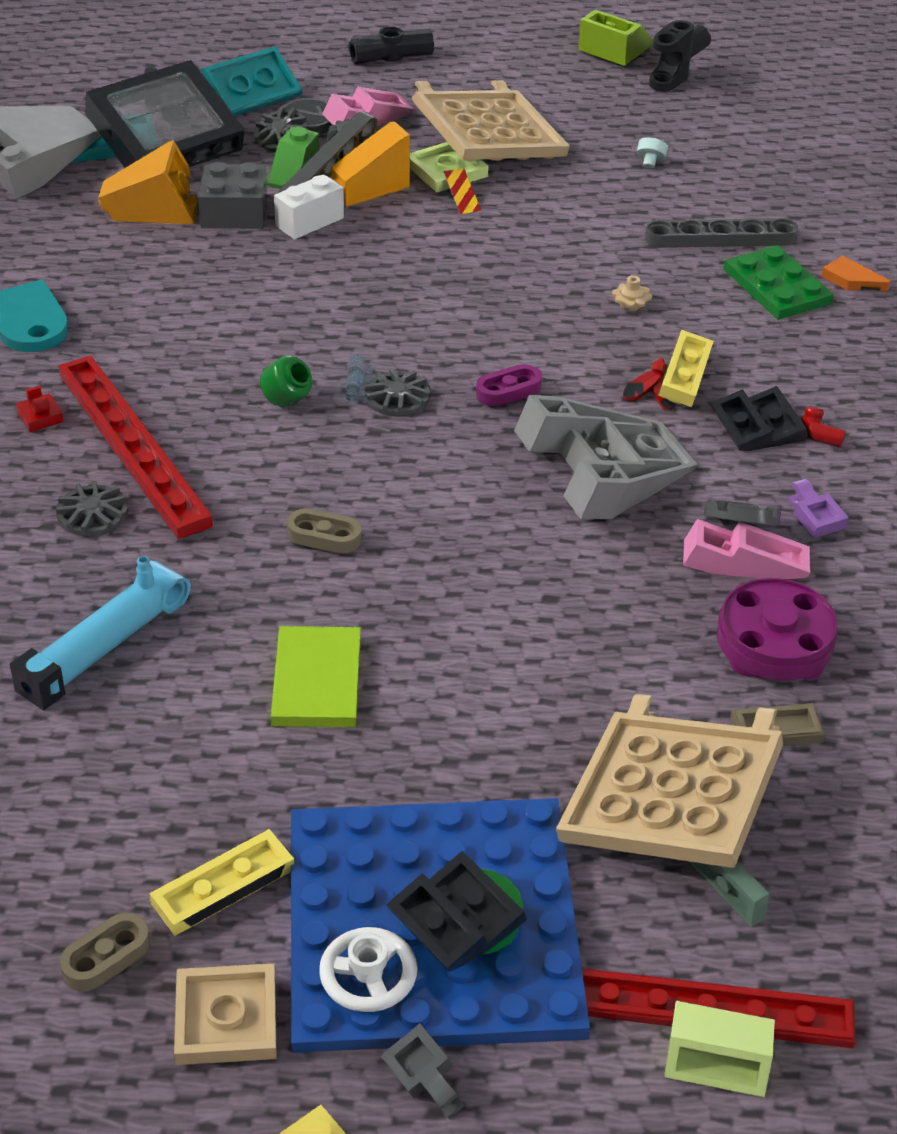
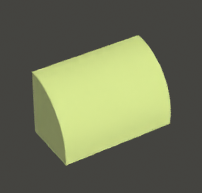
[664,1001,775,1097]

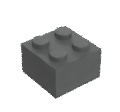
[198,162,267,229]

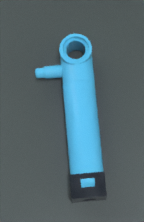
[10,556,191,711]

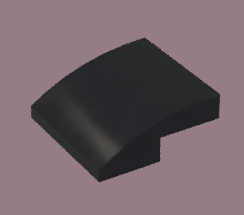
[710,386,808,451]
[386,851,527,972]

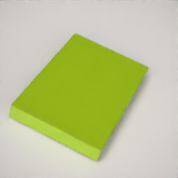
[271,626,361,728]

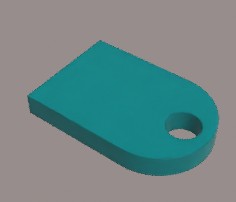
[0,279,68,352]

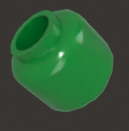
[260,355,312,407]

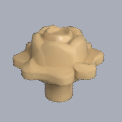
[612,276,652,311]

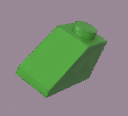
[268,127,319,189]

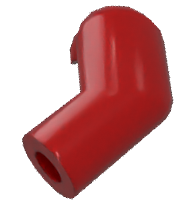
[801,406,846,448]

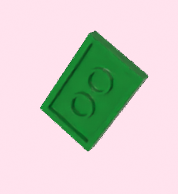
[723,245,834,320]

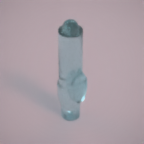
[345,354,365,402]

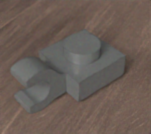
[381,1023,465,1119]

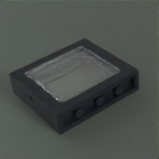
[85,60,245,168]

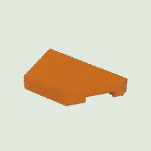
[821,255,891,291]

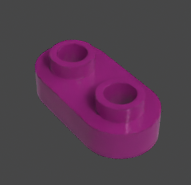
[476,364,542,406]

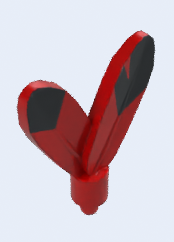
[623,358,675,410]

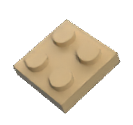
[174,963,277,1065]

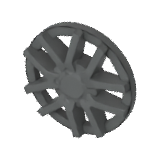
[254,106,309,151]
[365,368,431,416]
[56,481,128,536]

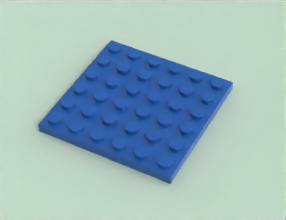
[291,798,590,1053]

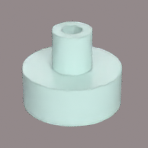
[636,137,668,168]

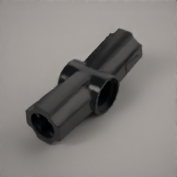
[349,26,434,64]

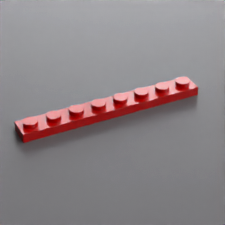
[58,355,213,539]

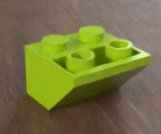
[578,9,653,66]

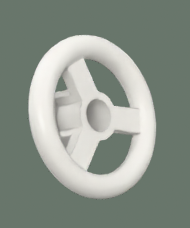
[319,927,417,1012]

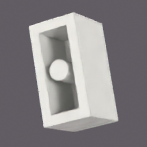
[274,174,344,239]

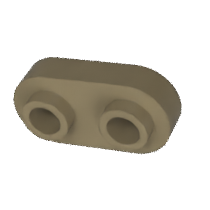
[286,508,362,553]
[60,913,150,991]

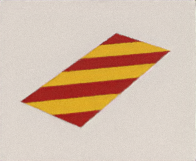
[443,168,481,214]

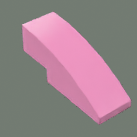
[322,87,414,126]
[683,519,810,579]

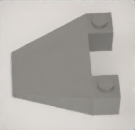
[0,106,101,198]
[514,395,698,520]

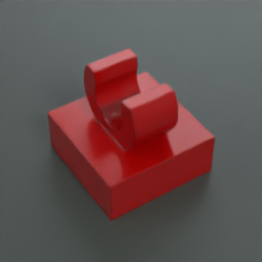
[16,385,64,432]

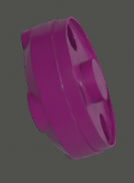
[717,578,837,681]

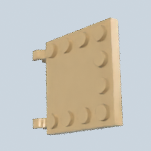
[412,80,570,162]
[556,694,783,868]

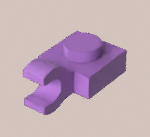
[788,479,849,538]

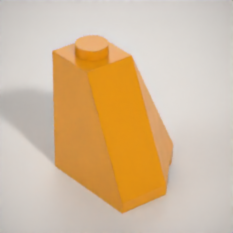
[331,121,410,207]
[98,140,199,224]

